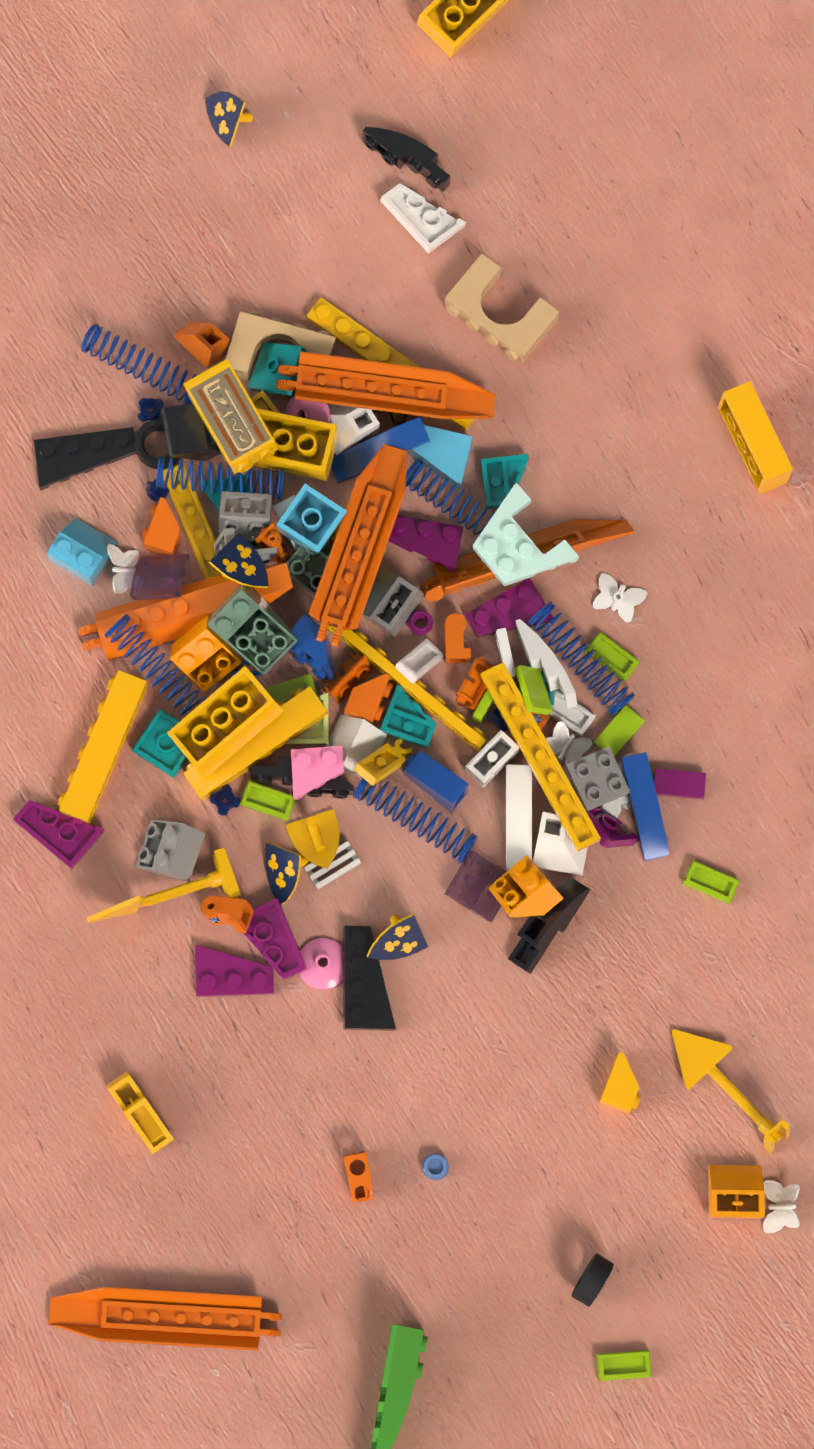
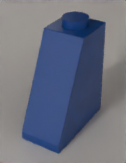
[404,750,469,812]

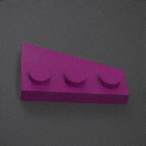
[388,515,463,573]
[464,578,554,638]
[572,785,639,848]
[13,800,105,870]
[244,898,308,980]
[195,945,274,997]

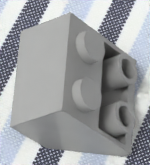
[362,568,423,637]
[135,819,205,882]

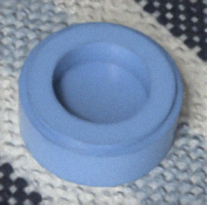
[422,1154,449,1180]

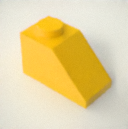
[599,1052,641,1114]

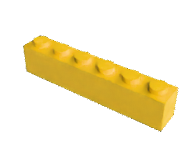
[58,670,148,824]
[183,686,329,801]

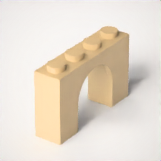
[445,254,560,364]
[225,311,336,380]

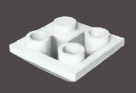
[329,404,380,456]
[533,812,588,877]

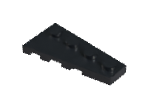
[34,427,137,490]
[343,926,396,1031]

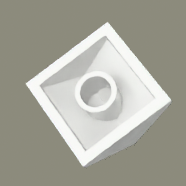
[326,714,387,779]

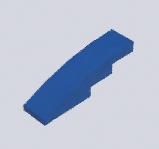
[331,417,430,484]
[621,752,670,861]

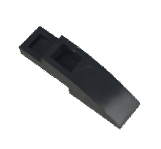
[363,127,450,192]
[251,756,353,799]
[508,876,591,974]

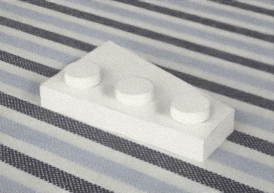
[380,183,466,254]

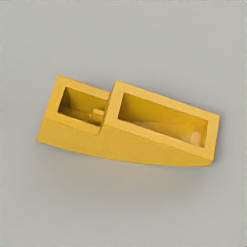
[106,1071,174,1154]

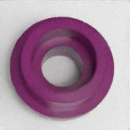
[408,610,433,636]

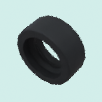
[135,419,179,469]
[571,1253,614,1307]

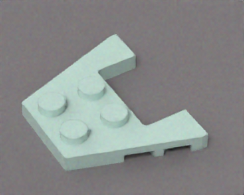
[472,483,579,586]

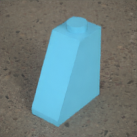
[408,425,472,490]

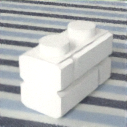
[465,730,519,788]

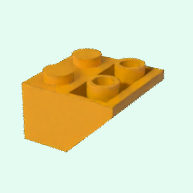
[170,614,242,692]
[488,855,564,918]
[708,1165,765,1219]

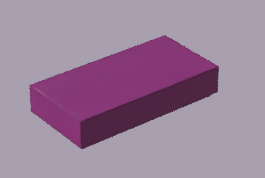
[654,768,706,800]

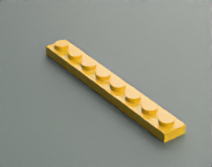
[306,297,475,432]
[327,625,486,753]
[480,662,601,852]

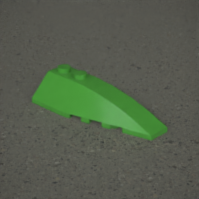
[371,1324,428,1449]

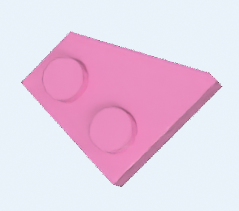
[291,746,344,800]

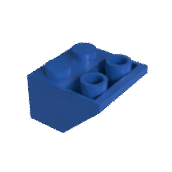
[289,614,335,682]

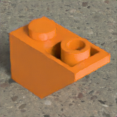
[173,321,229,369]
[141,497,182,559]
[344,673,393,725]

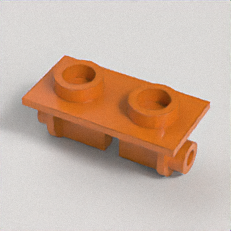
[255,523,289,564]
[323,653,373,705]
[455,656,496,710]

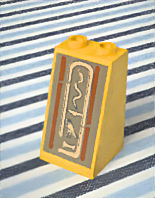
[183,359,278,475]

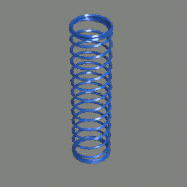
[81,323,197,404]
[156,456,285,501]
[405,459,496,535]
[528,601,635,716]
[104,614,207,716]
[353,777,477,863]

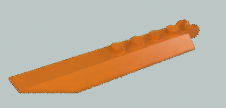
[276,351,496,419]
[309,444,408,647]
[420,519,635,602]
[78,563,293,660]
[48,1287,282,1351]

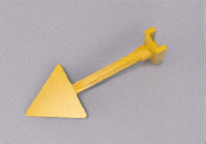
[87,847,241,923]
[672,1029,790,1154]

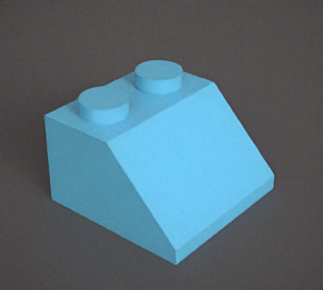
[276,484,347,553]
[47,518,119,585]

